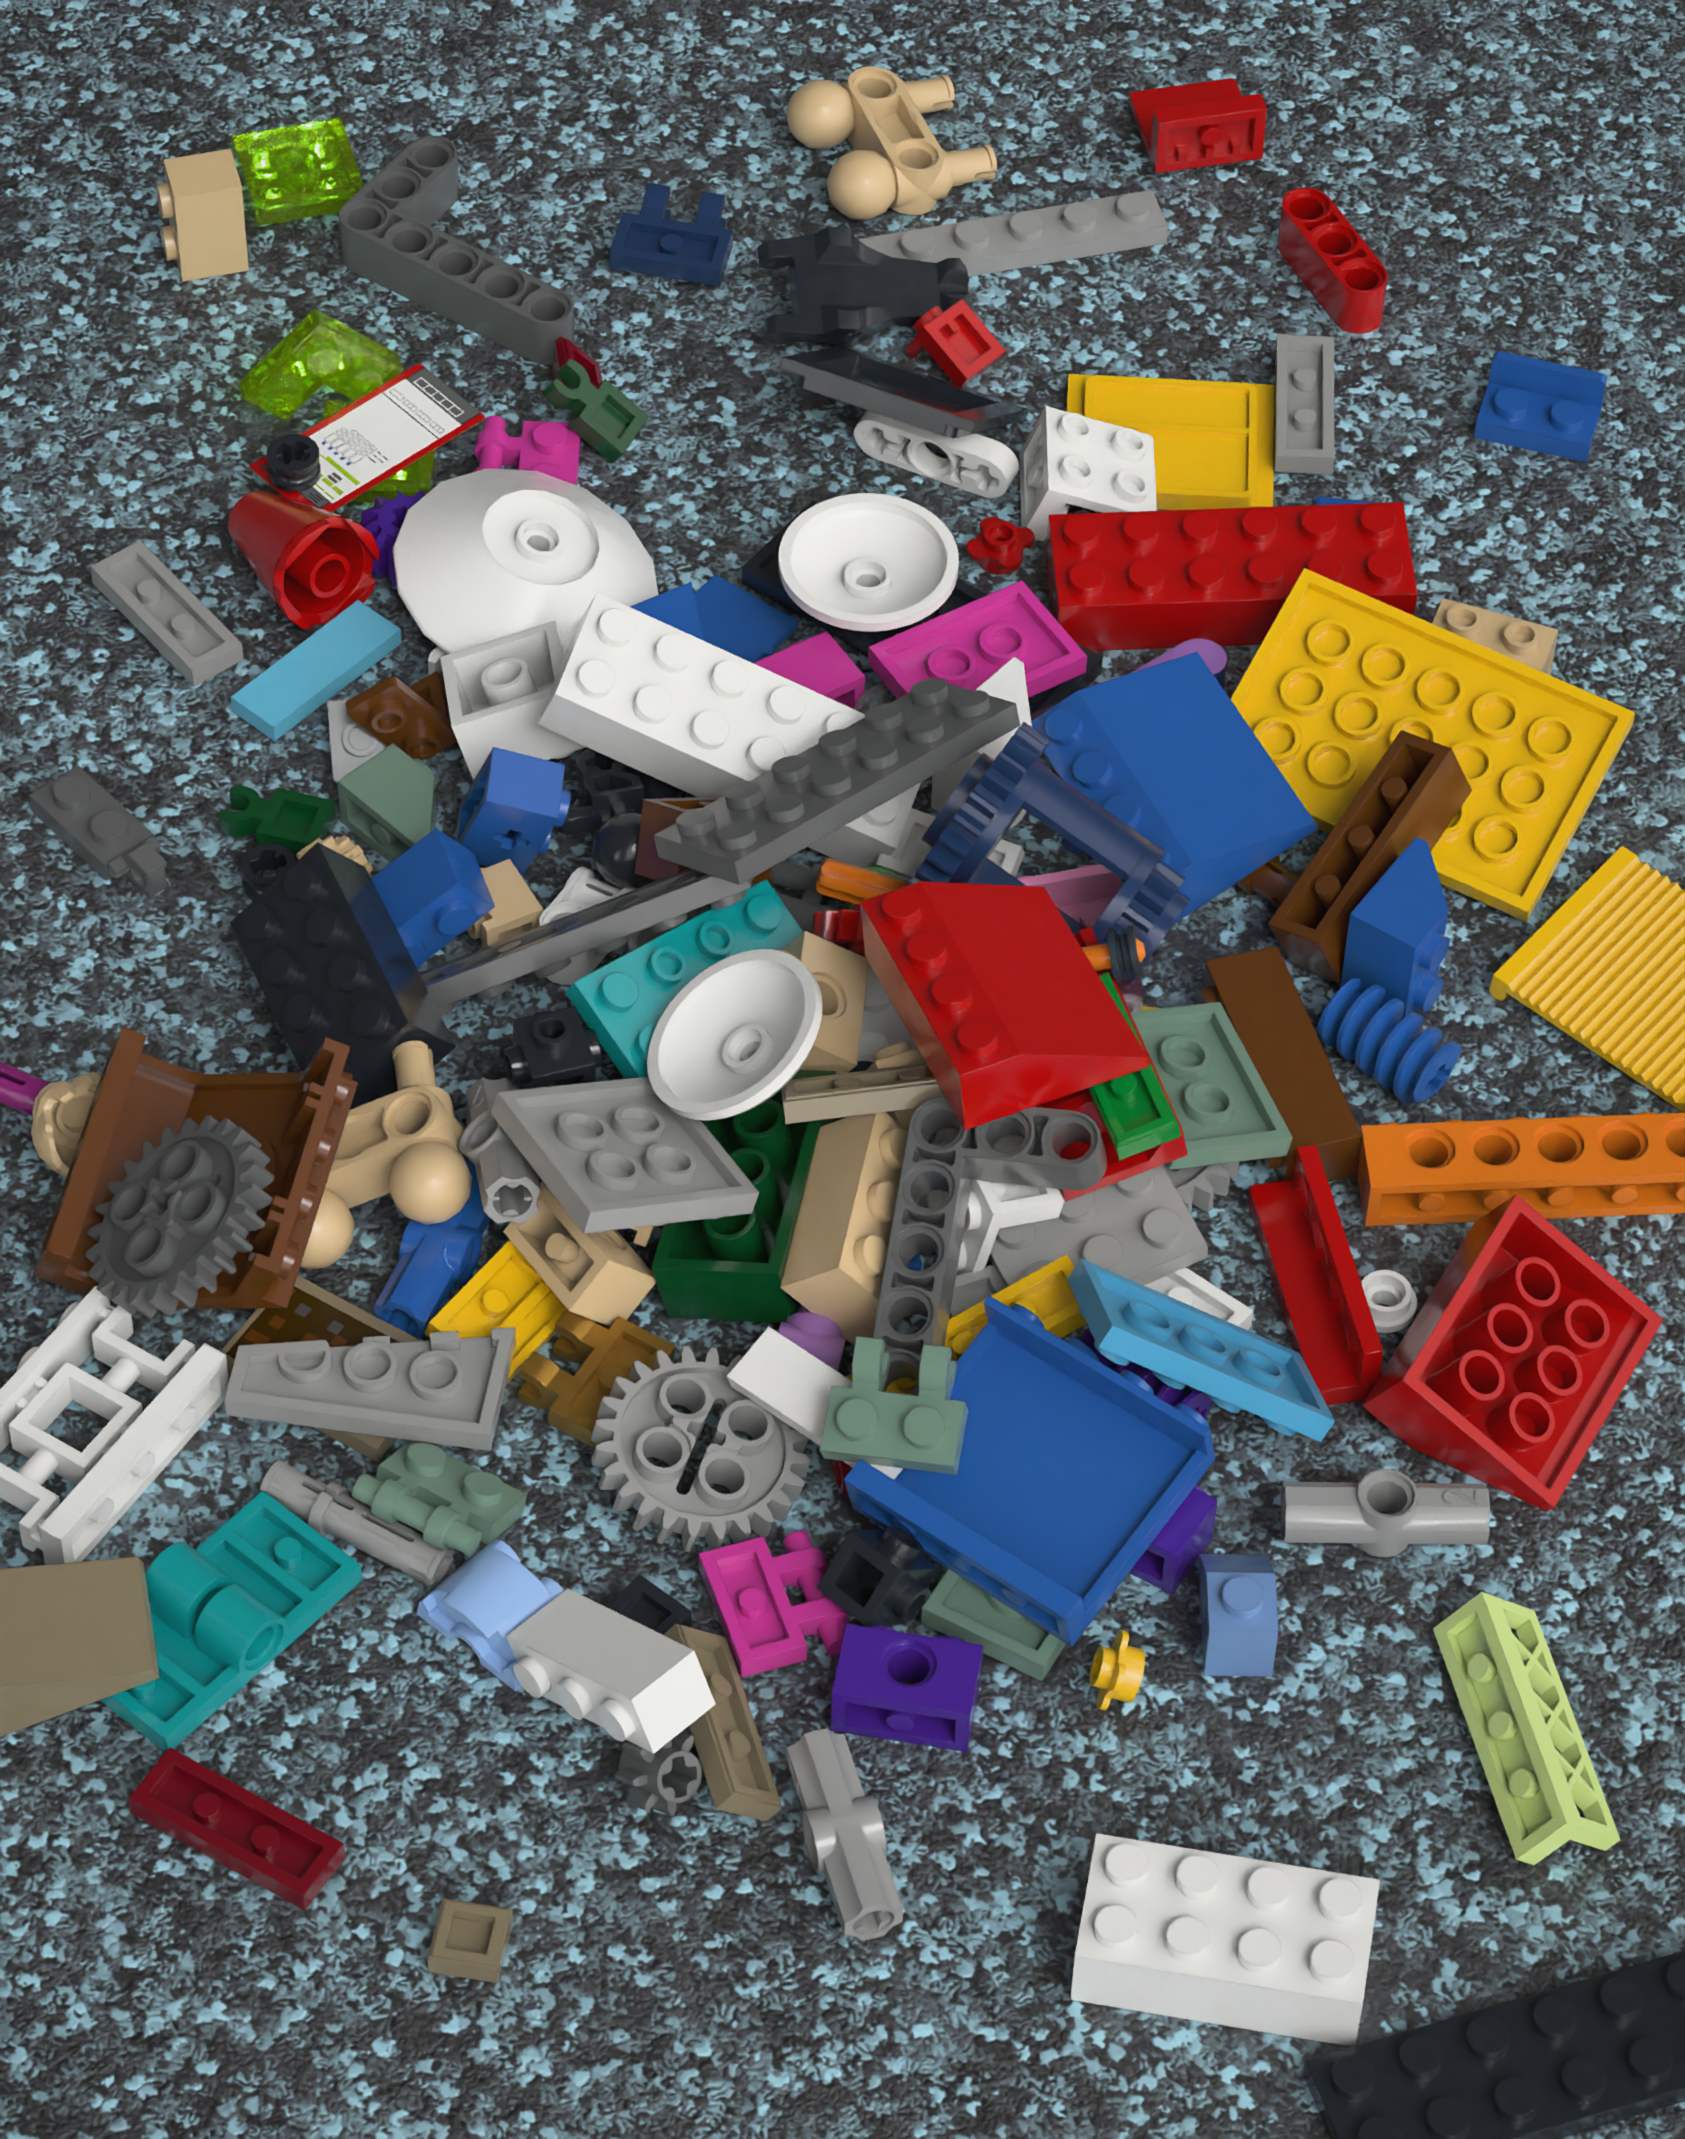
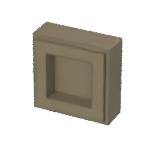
[427,1898,513,1983]

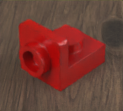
[905,299,1006,387]

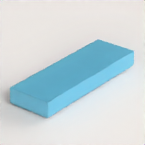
[231,600,402,741]

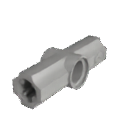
[458,1077,541,1225]
[1280,1469,1490,1558]
[787,1728,903,1941]

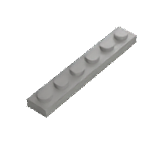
[858,190,1168,277]

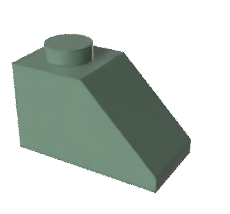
[338,743,436,863]

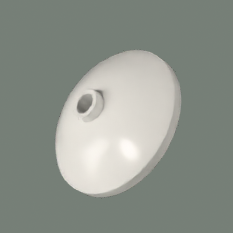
[778,493,959,632]
[647,949,823,1121]

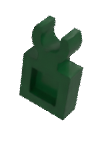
[542,359,649,463]
[219,786,336,857]

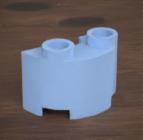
[416,1539,564,1692]

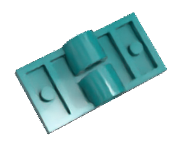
[565,879,803,1079]
[100,1491,362,1752]

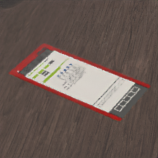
[250,364,485,512]

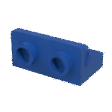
[1474,351,1607,462]

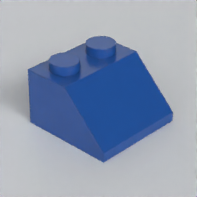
[1340,837,1450,1022]

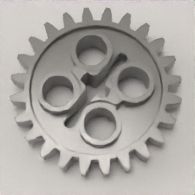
[590,1346,811,1552]

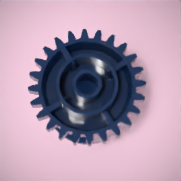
[909,722,1190,986]

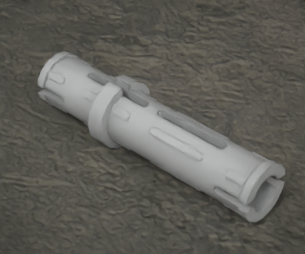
[260,1459,455,1589]

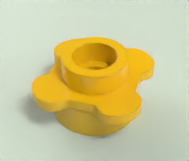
[1089,1630,1145,1711]

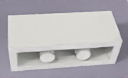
[506,1589,716,1754]

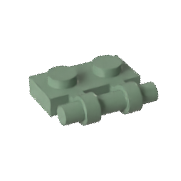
[352,1440,527,1556]

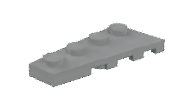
[224,1327,516,1451]

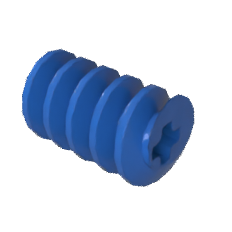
[1318,978,1462,1104]

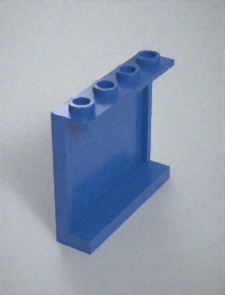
[844,1295,1215,1647]

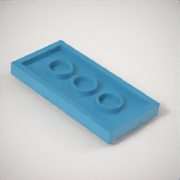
[1067,1258,1335,1442]

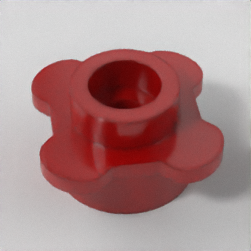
[966,517,1035,575]

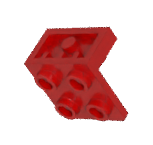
[1129,78,1267,174]

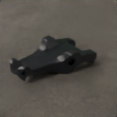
[757,227,971,348]

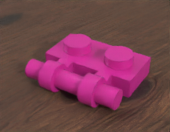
[473,416,582,486]
[699,1530,850,1678]

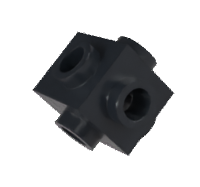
[504,1006,602,1089]
[817,1526,939,1627]

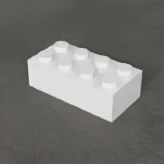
[1070,1833,1380,2047]

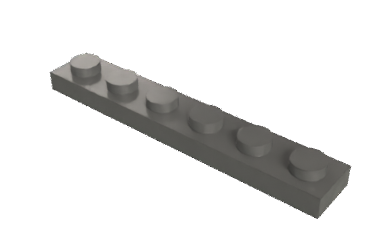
[419,868,754,1017]

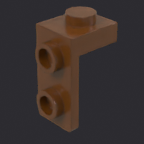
[345,671,457,761]

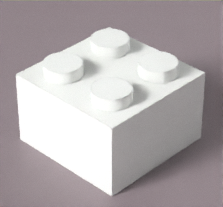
[440,620,586,781]

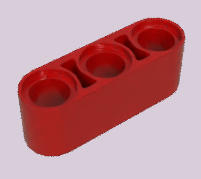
[1277,187,1388,334]

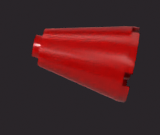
[228,491,380,630]

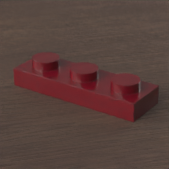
[128,1747,345,1910]

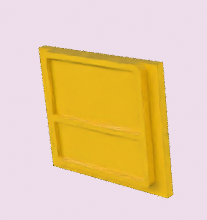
[1067,374,1275,510]

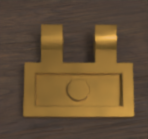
[518,1308,676,1449]

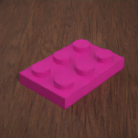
[868,580,1087,699]

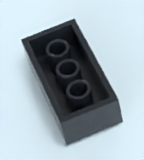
[230,842,456,1110]

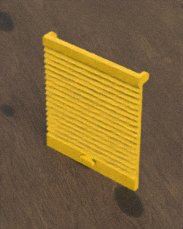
[1489,846,1685,1113]

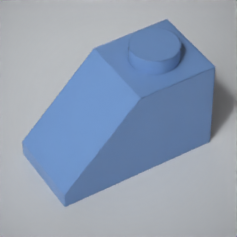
[1198,1554,1279,1676]

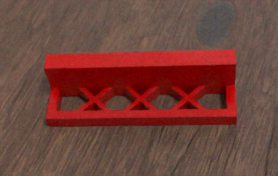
[1247,1144,1383,1406]

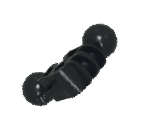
[558,749,683,889]

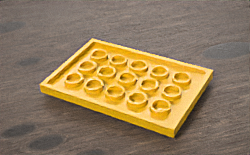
[1230,568,1635,922]

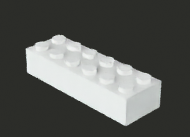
[537,592,921,868]

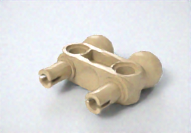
[786,66,997,221]
[300,1041,472,1270]

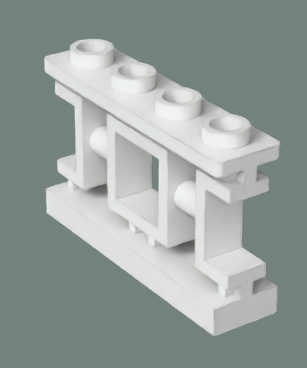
[0,1286,229,1565]

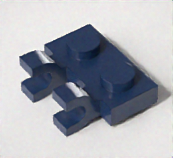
[610,183,733,286]

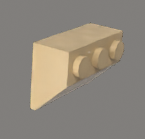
[780,1112,908,1346]

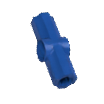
[374,1159,491,1337]

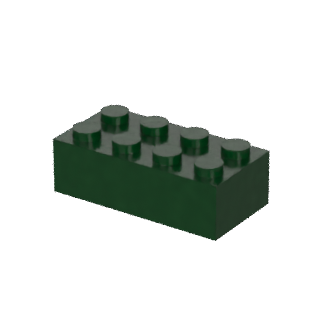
[652,1070,846,1323]

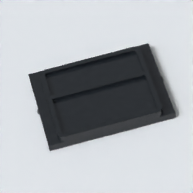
[780,346,1029,438]

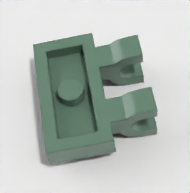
[820,1336,969,1475]

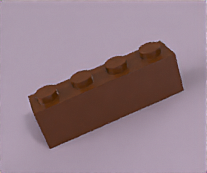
[1268,730,1472,984]
[1195,945,1362,1182]

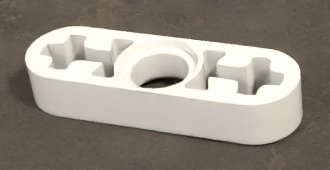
[854,410,1019,498]

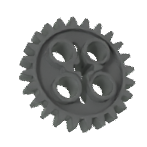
[85,1115,274,1319]

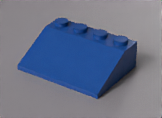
[1031,652,1318,925]

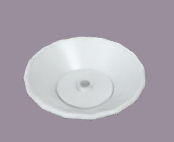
[392,468,658,654]

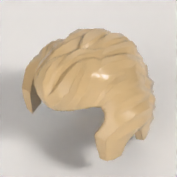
[31,1071,101,1176]

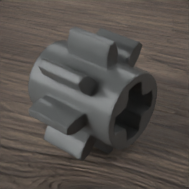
[615,1732,703,1816]

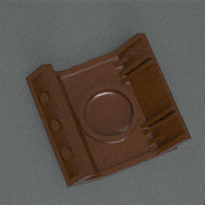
[33,1027,358,1309]

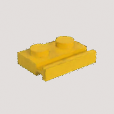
[424,1240,566,1385]

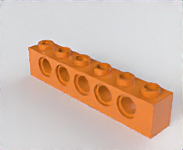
[1357,1112,1685,1226]

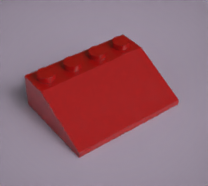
[860,881,1149,1130]
[1362,1194,1663,1512]

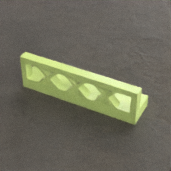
[1433,1592,1620,1865]

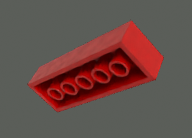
[1045,502,1418,651]

